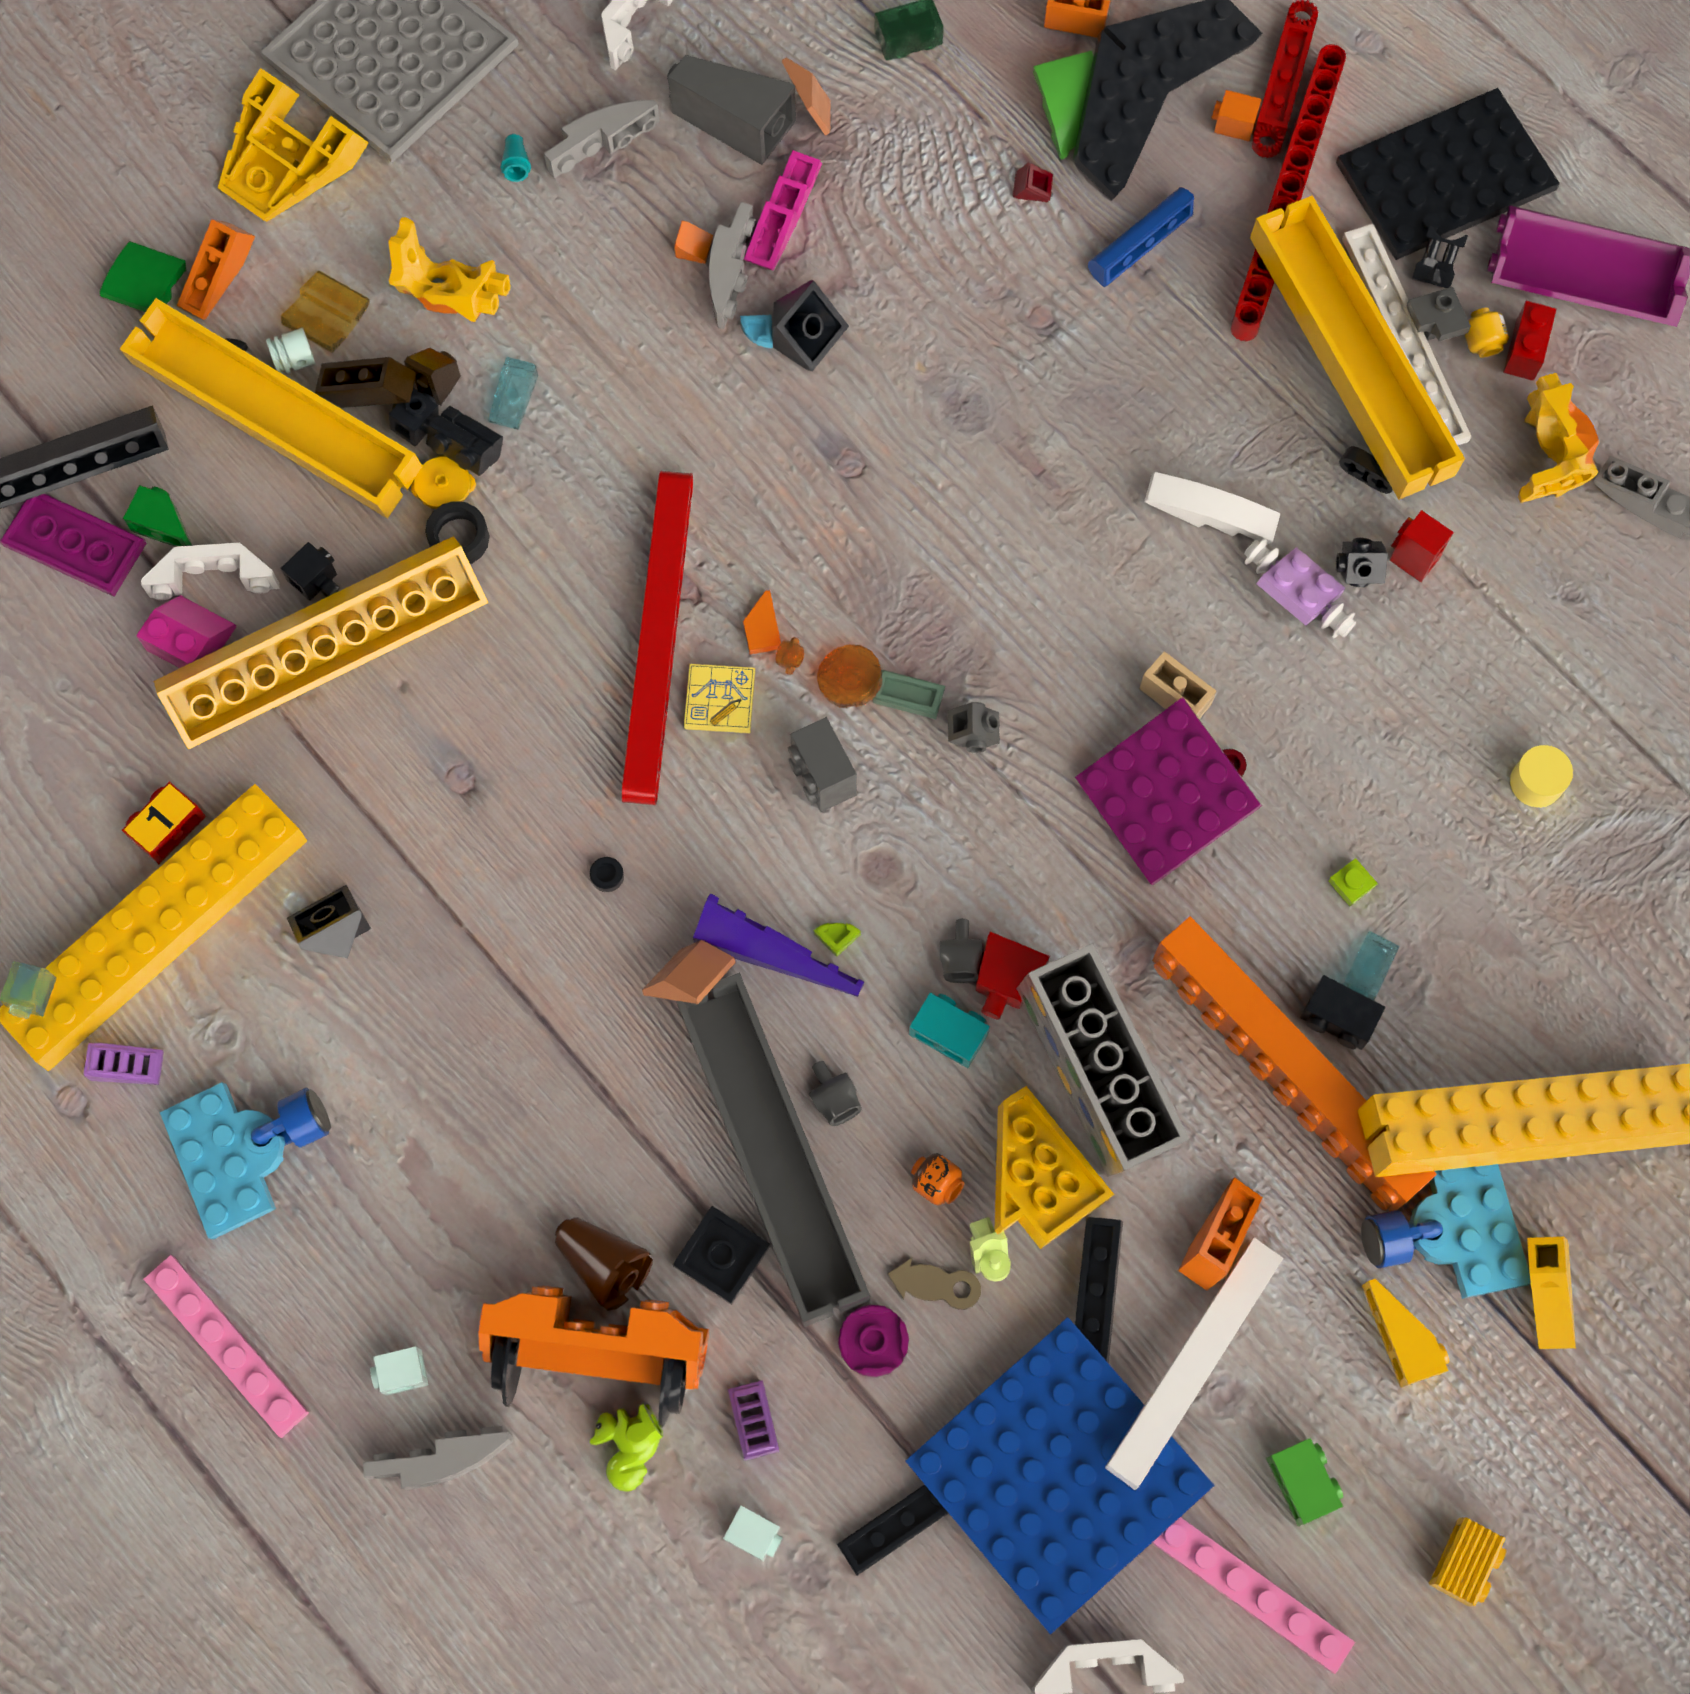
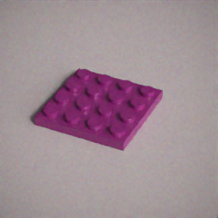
[1075,697,1262,885]

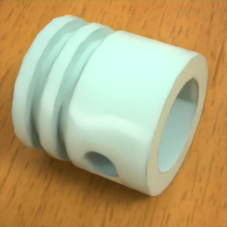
[266,328,316,374]

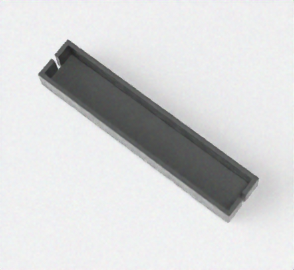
[676,973,870,1328]

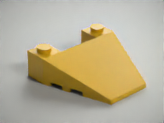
[218,68,369,222]

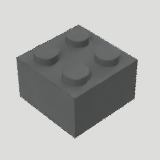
[787,717,857,812]

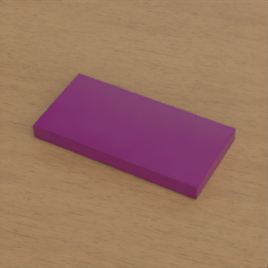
[0,494,147,597]

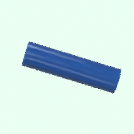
[1088,187,1194,287]

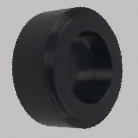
[589,857,624,892]

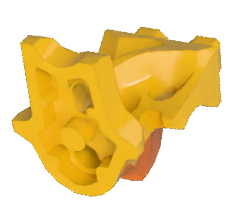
[388,217,511,322]
[1518,373,1599,503]

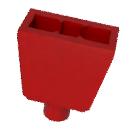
[976,931,1050,1020]

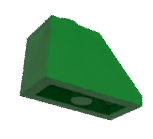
[123,485,192,547]

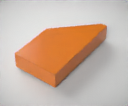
[743,590,782,655]

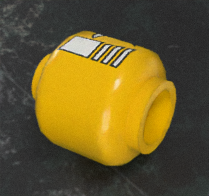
[1464,308,1509,358]

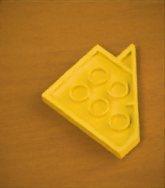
[994,1086,1114,1249]

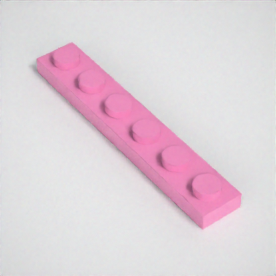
[144,1255,309,1438]
[1152,1517,1355,1674]

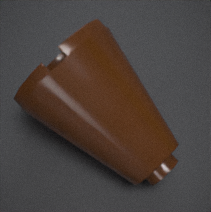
[555,1217,653,1311]

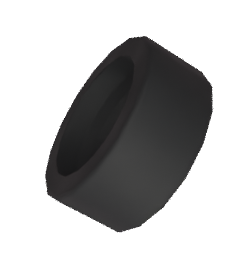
[425,501,490,564]

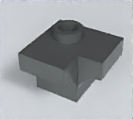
[1406,287,1471,342]

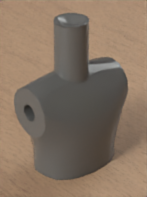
[940,918,984,983]
[809,1061,862,1127]

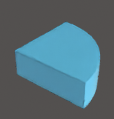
[740,315,773,348]

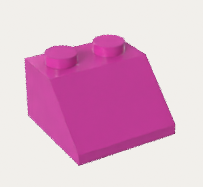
[136,595,237,668]

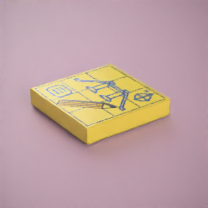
[684,664,755,733]

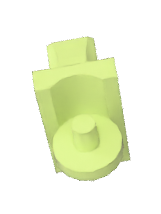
[969,1217,1011,1282]

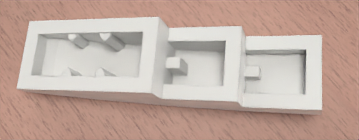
[1144,472,1280,545]

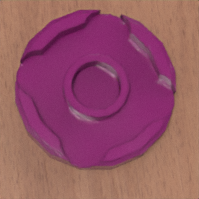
[838,1305,909,1378]

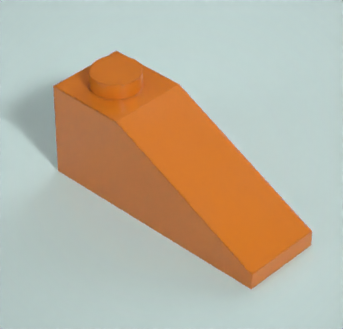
[176,219,255,320]
[1178,1177,1263,1291]

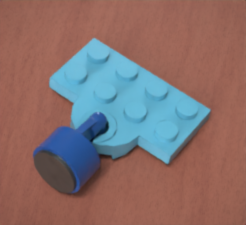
[160,1082,331,1240]
[1361,1164,1531,1299]

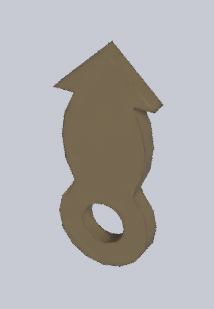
[887,1258,981,1310]

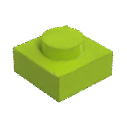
[1328,858,1378,906]

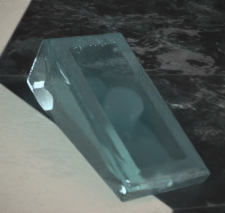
[488,357,538,430]
[1342,931,1400,1000]

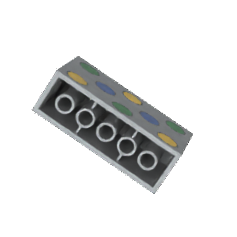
[1016,943,1190,1177]

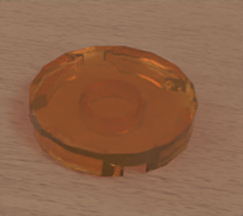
[817,644,883,708]

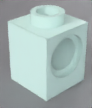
[370,1346,428,1396]
[723,1506,783,1561]

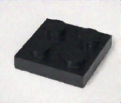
[673,1206,771,1305]

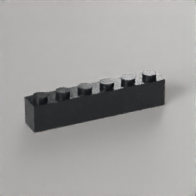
[0,405,169,509]

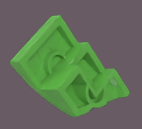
[1033,50,1094,160]

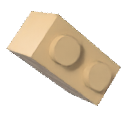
[1139,651,1217,719]

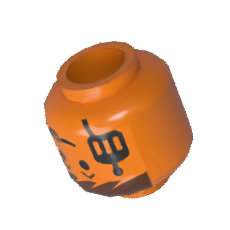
[911,1153,964,1206]

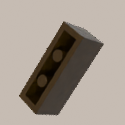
[315,357,416,408]

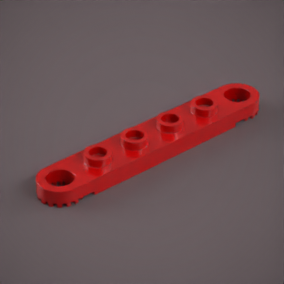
[1251,0,1319,158]

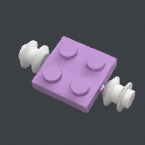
[1244,538,1356,638]

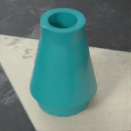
[500,134,531,182]

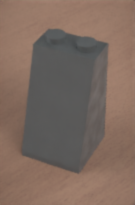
[667,55,796,165]

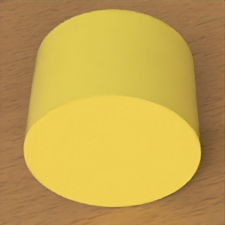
[1510,745,1573,808]

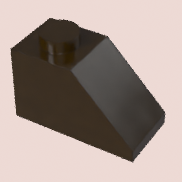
[404,347,461,406]

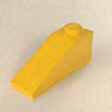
[1362,1279,1449,1388]

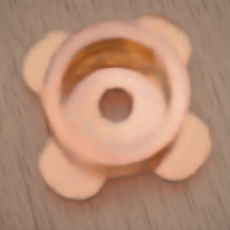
[776,637,804,675]

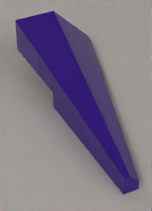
[693,893,864,997]

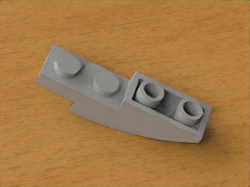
[544,100,660,179]
[709,202,757,329]
[1594,456,1690,539]
[363,1426,513,1490]

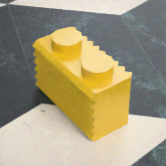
[1428,1517,1506,1606]

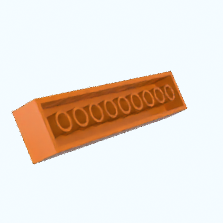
[1152,916,1437,1211]

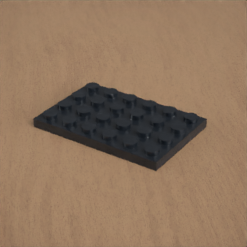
[1336,88,1560,260]

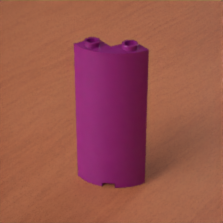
[1487,205,1690,327]

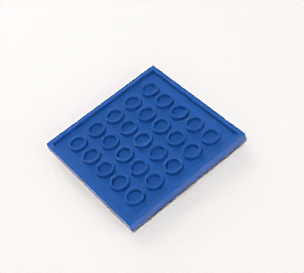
[905,1317,1215,1635]

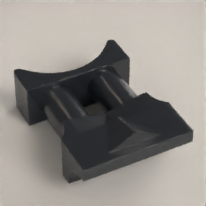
[1412,225,1468,288]

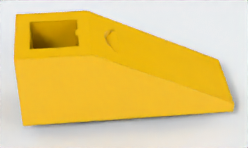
[1527,1236,1576,1349]

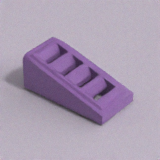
[84,1042,164,1085]
[728,1380,780,1461]

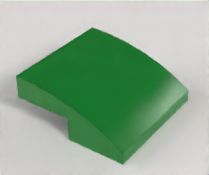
[99,241,186,312]

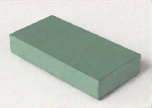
[873,670,945,719]

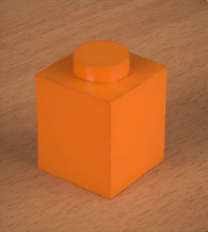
[1211,90,1261,142]

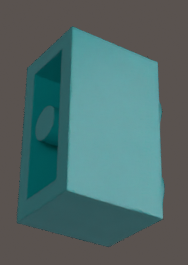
[909,992,990,1069]

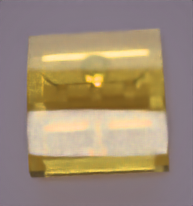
[281,270,370,353]

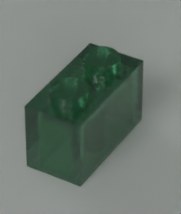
[874,0,944,61]

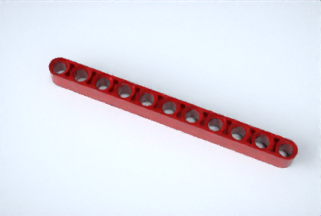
[1231,44,1346,341]
[622,471,693,805]

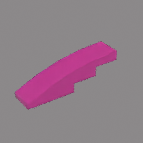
[744,150,822,271]

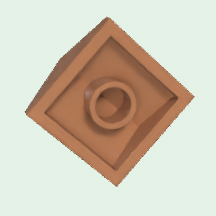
[781,57,831,135]
[642,940,736,1004]

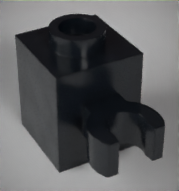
[280,542,340,601]

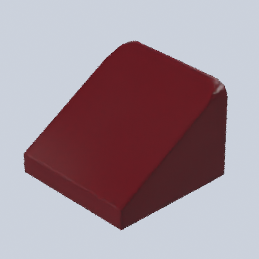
[1013,162,1053,202]

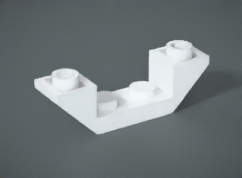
[601,0,673,70]
[141,542,279,600]
[1032,1639,1184,1694]

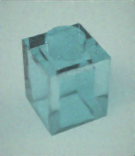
[0,961,56,1019]

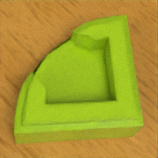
[813,923,861,957]

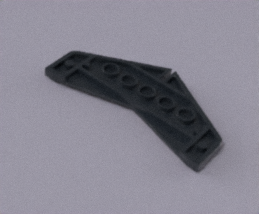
[1074,0,1263,201]

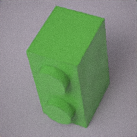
[1266,1438,1344,1526]

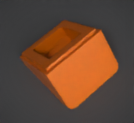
[675,220,713,264]

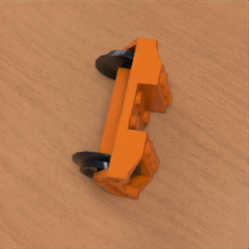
[478,1286,710,1428]

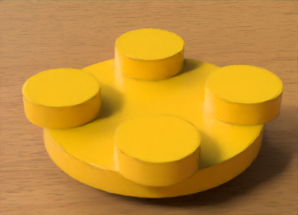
[411,456,476,509]

